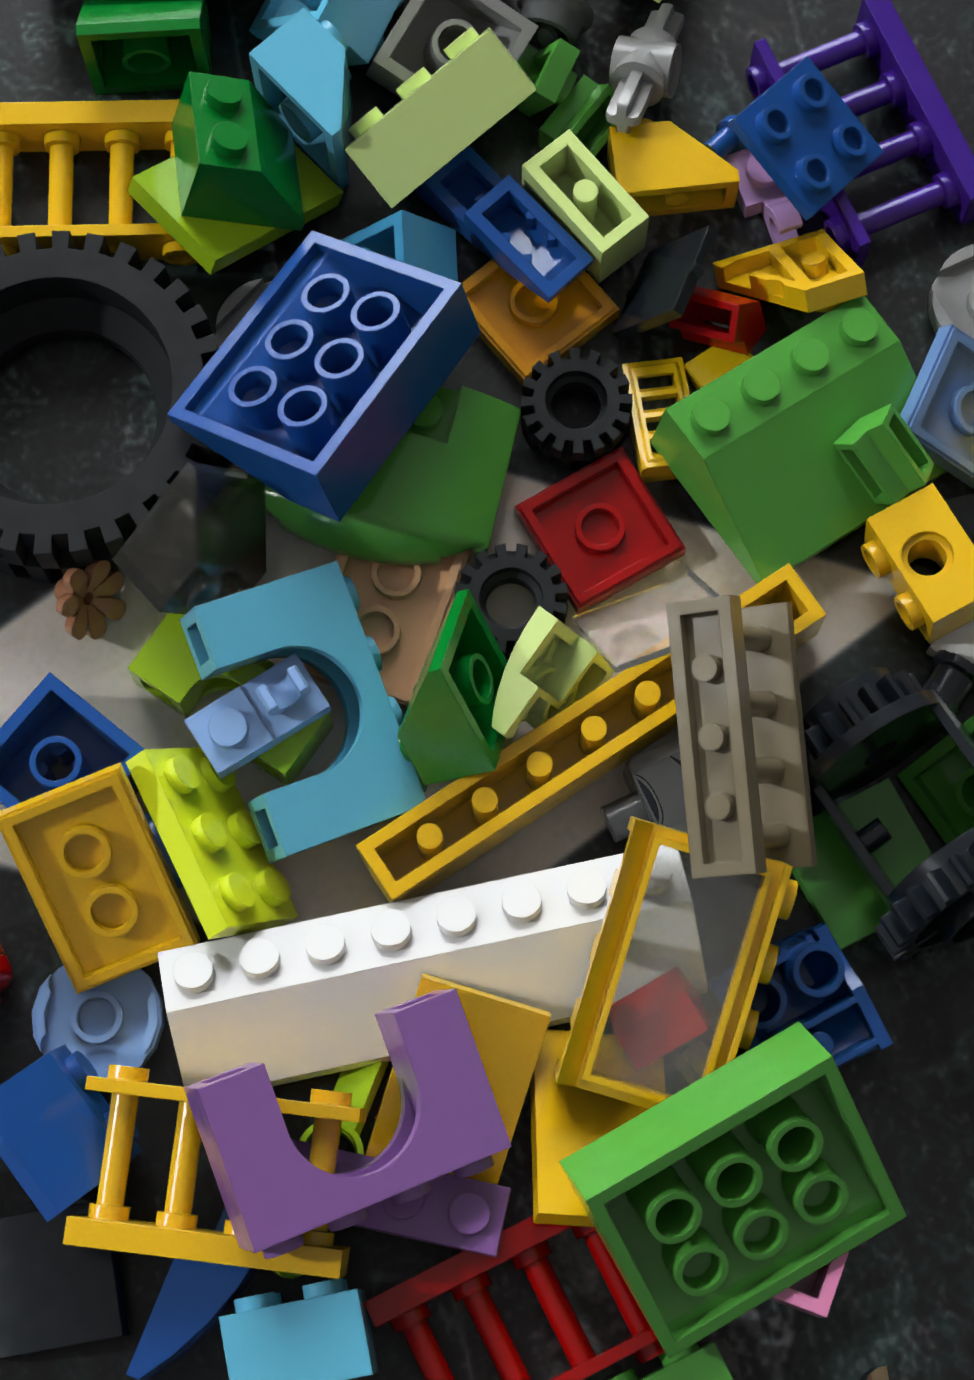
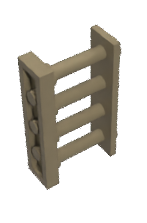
[666,595,817,879]

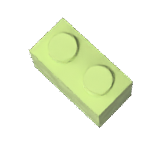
[521,129,649,283]

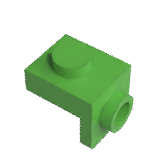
[515,38,580,117]

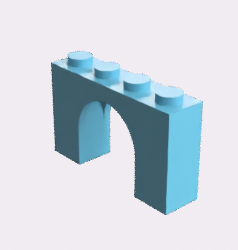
[180,561,427,864]

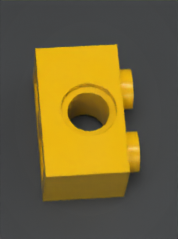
[861,483,974,644]

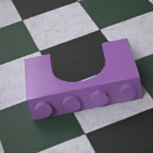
[184,989,512,1259]

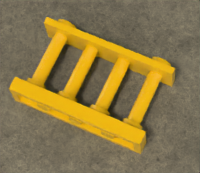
[0,99,197,266]
[63,1064,367,1279]

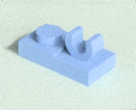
[184,653,331,779]

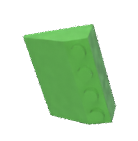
[650,296,947,584]
[559,1021,907,1359]

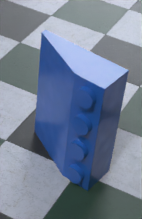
[167,230,481,522]

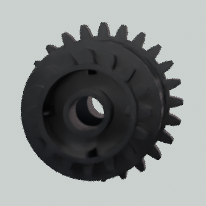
[803,667,974,962]

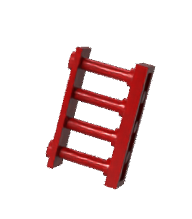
[364,1215,664,1380]

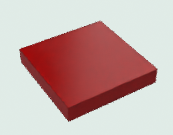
[514,446,686,615]

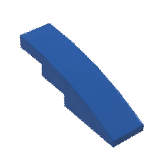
[414,146,594,303]

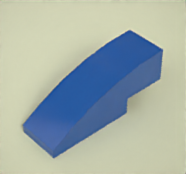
[126,1207,258,1380]

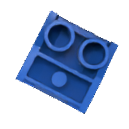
[707,923,893,1069]

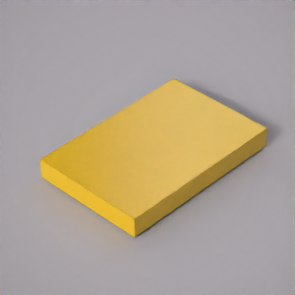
[0,762,200,994]
[365,973,551,1185]
[530,1029,665,1227]

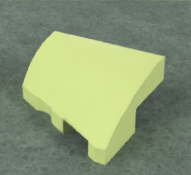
[491,606,618,739]

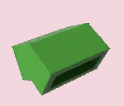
[538,74,616,156]
[833,403,935,505]

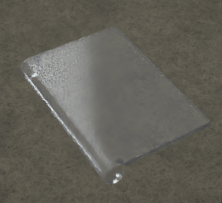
[571,560,720,673]

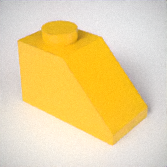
[607,118,740,216]

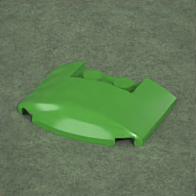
[243,386,521,565]

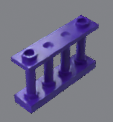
[745,0,974,268]

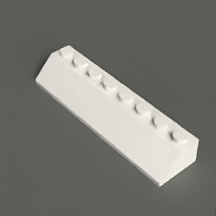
[157,845,708,1087]

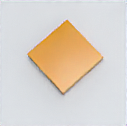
[462,260,620,386]

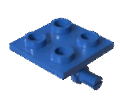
[703,56,884,221]

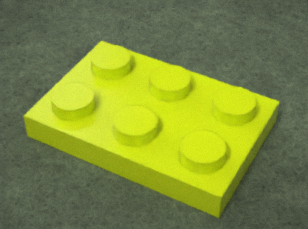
[126,747,298,940]

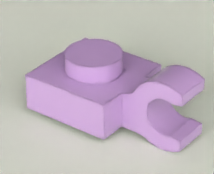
[724,149,803,244]

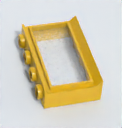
[554,816,798,1109]

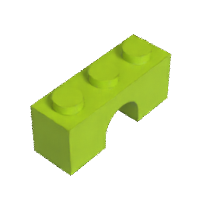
[127,607,334,785]

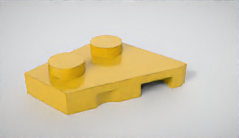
[712,229,868,313]

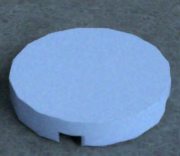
[32,965,165,1077]

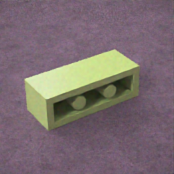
[345,27,536,209]

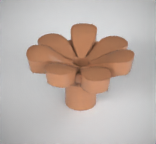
[54,560,126,640]

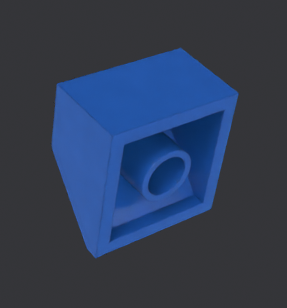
[0,1044,143,1222]

